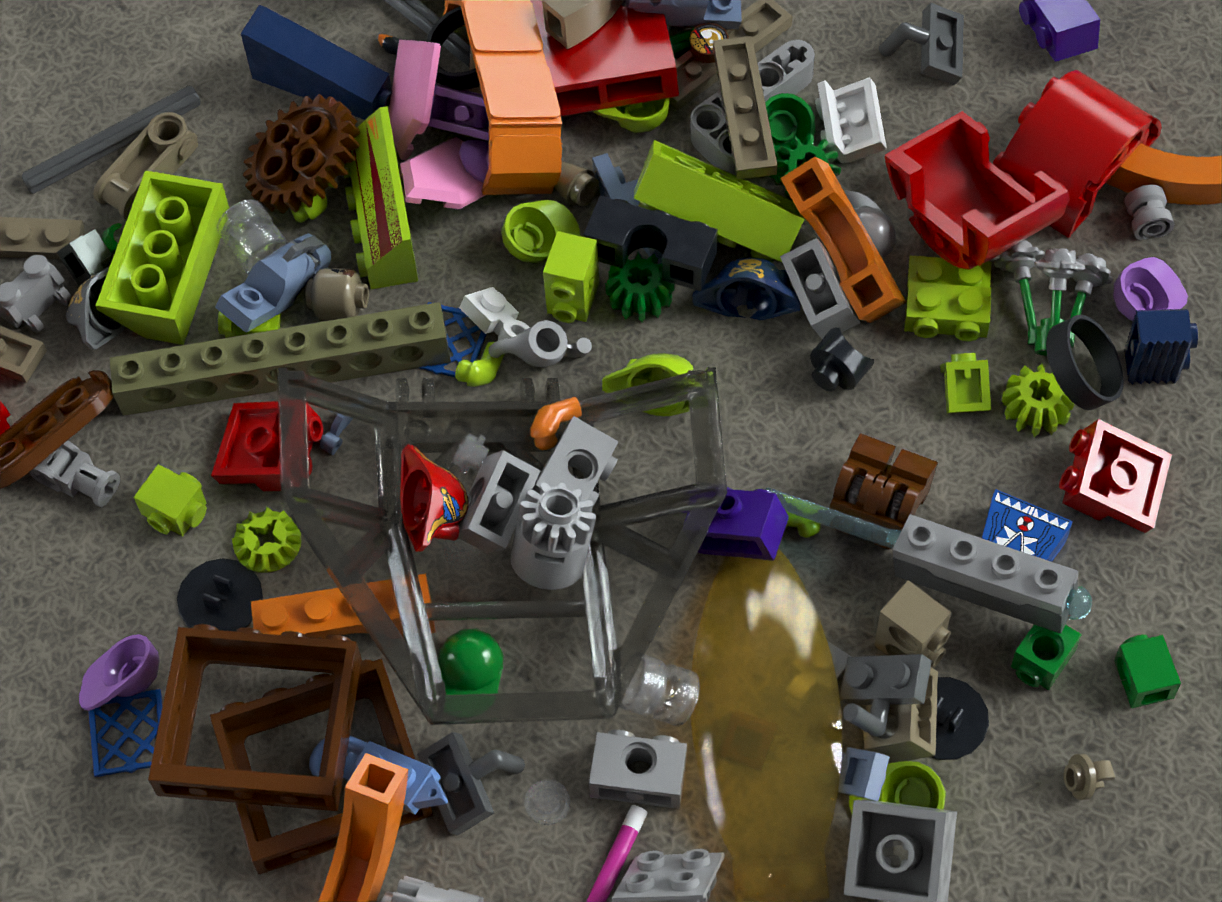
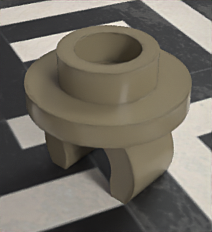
[1064,754,1115,800]

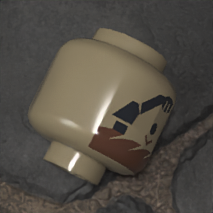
[306,268,369,321]

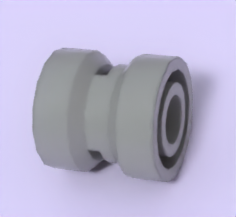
[1124,184,1175,240]

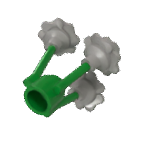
[994,240,1113,356]

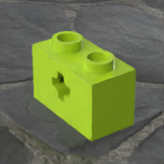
[543,231,600,323]

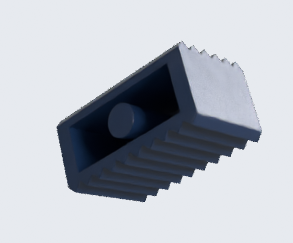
[1124,309,1198,385]

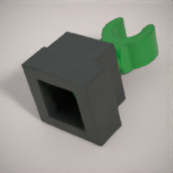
[56,223,122,286]

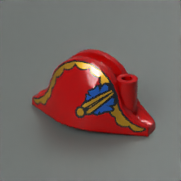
[400,444,469,552]

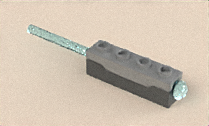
[765,487,1092,634]

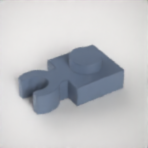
[819,747,889,802]

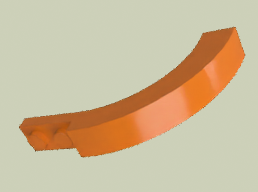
[1106,143,1222,205]
[318,753,408,902]

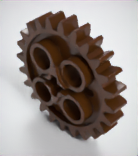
[243,94,360,214]

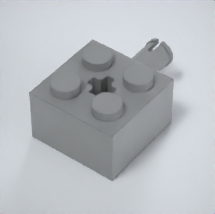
[844,799,957,902]

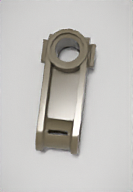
[93,112,198,220]

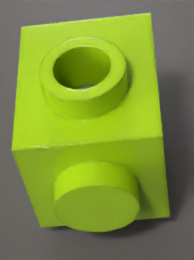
[134,464,207,536]

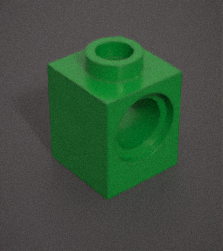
[1011,624,1082,690]
[1114,635,1181,709]

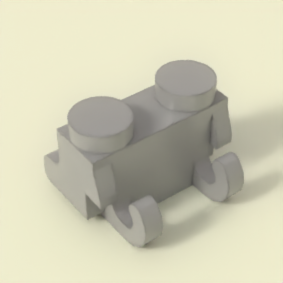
[0,255,72,333]

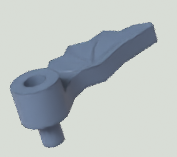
[319,398,366,455]

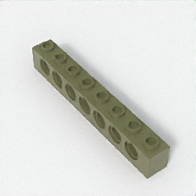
[110,302,451,416]

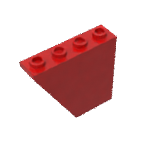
[530,0,679,116]

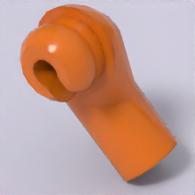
[530,396,582,450]

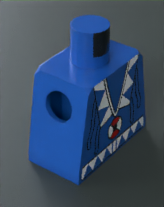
[982,489,1073,562]

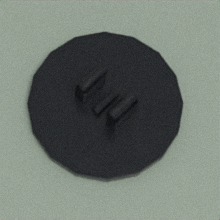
[177,558,263,632]
[932,677,989,760]

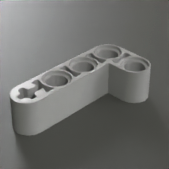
[690,40,815,175]

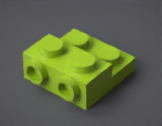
[904,255,992,341]

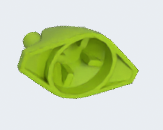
[602,353,710,417]

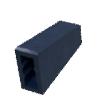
[241,5,392,120]

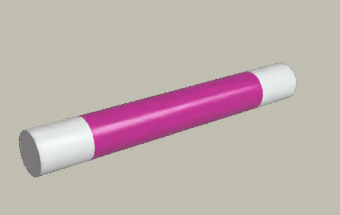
[586,805,648,902]

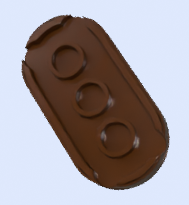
[0,370,113,489]

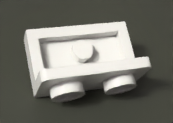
[815,77,887,163]

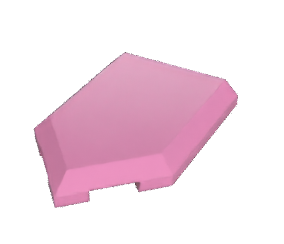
[388,40,441,161]
[399,137,486,209]

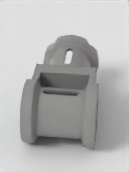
[29,440,120,507]

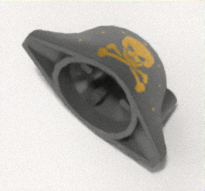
[66,267,126,350]

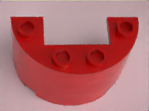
[992,70,1162,238]
[885,111,1070,270]

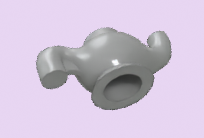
[489,320,592,367]

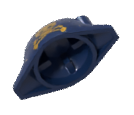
[692,257,801,320]

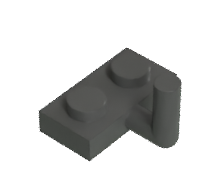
[879,3,964,85]
[840,654,932,737]
[417,732,525,835]

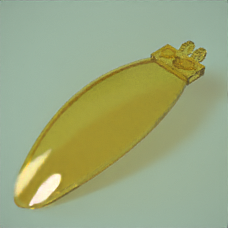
[690,549,843,902]

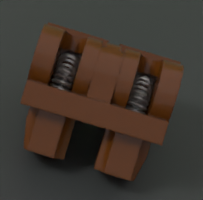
[828,433,938,550]

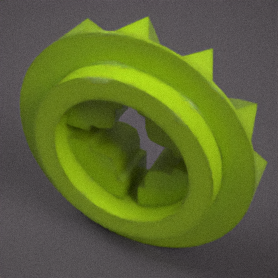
[232,507,301,573]

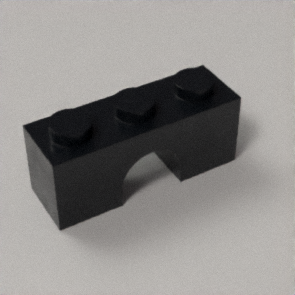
[583,196,718,291]

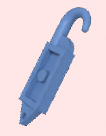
[309,735,448,815]

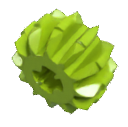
[1001,363,1074,438]

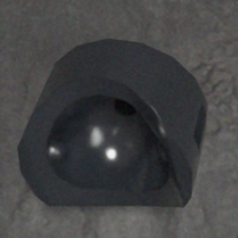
[810,327,874,392]

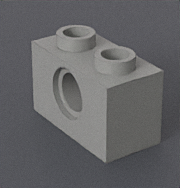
[780,238,861,339]
[532,416,619,506]
[457,450,541,554]
[589,730,687,809]

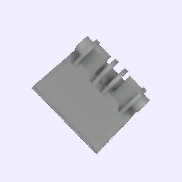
[612,849,725,902]

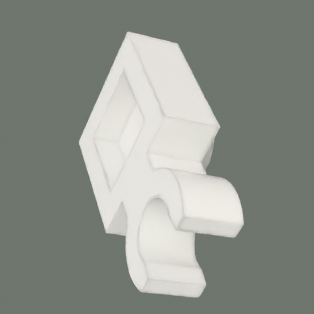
[459,287,530,341]

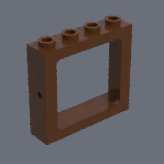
[148,624,362,811]
[210,658,433,875]

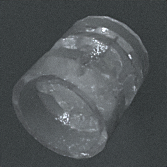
[217,199,288,275]
[615,653,700,727]

